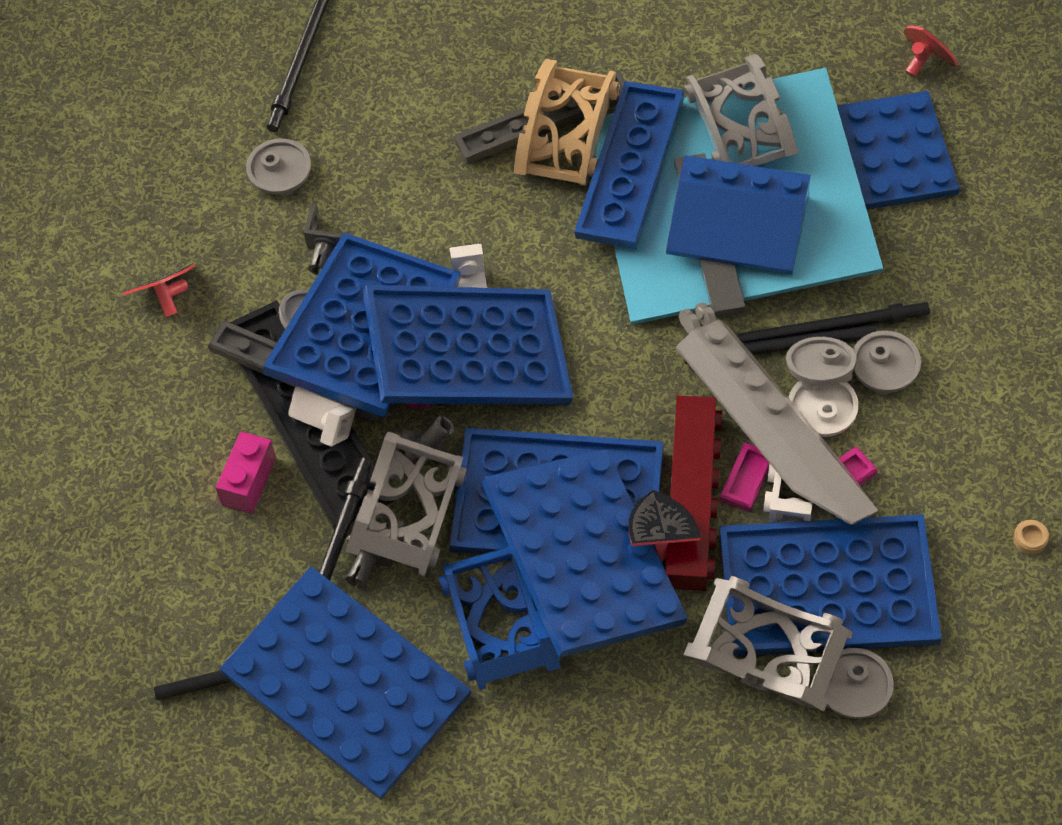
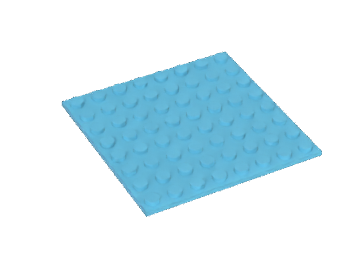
[595,68,883,325]

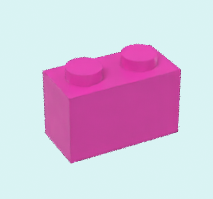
[216,431,276,514]

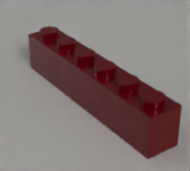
[665,395,722,591]

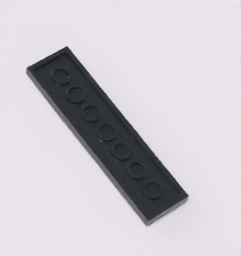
[230,300,394,530]

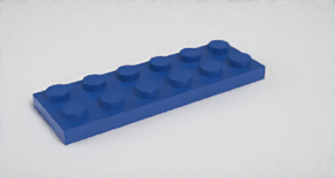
[574,81,685,249]

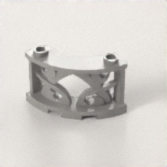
[684,54,799,166]
[346,432,467,576]
[683,576,853,712]

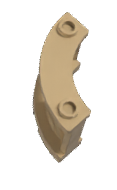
[514,59,620,186]

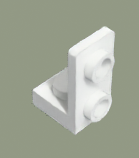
[450,244,487,288]
[288,387,356,447]
[763,464,812,523]

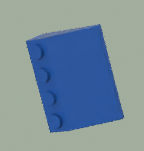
[666,155,811,275]

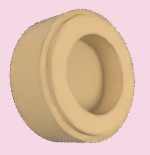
[1013,520,1049,555]

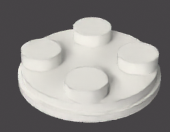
[789,381,858,437]

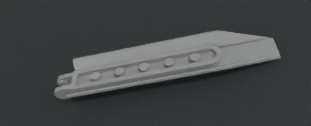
[676,302,878,525]

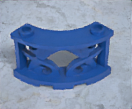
[439,545,561,690]

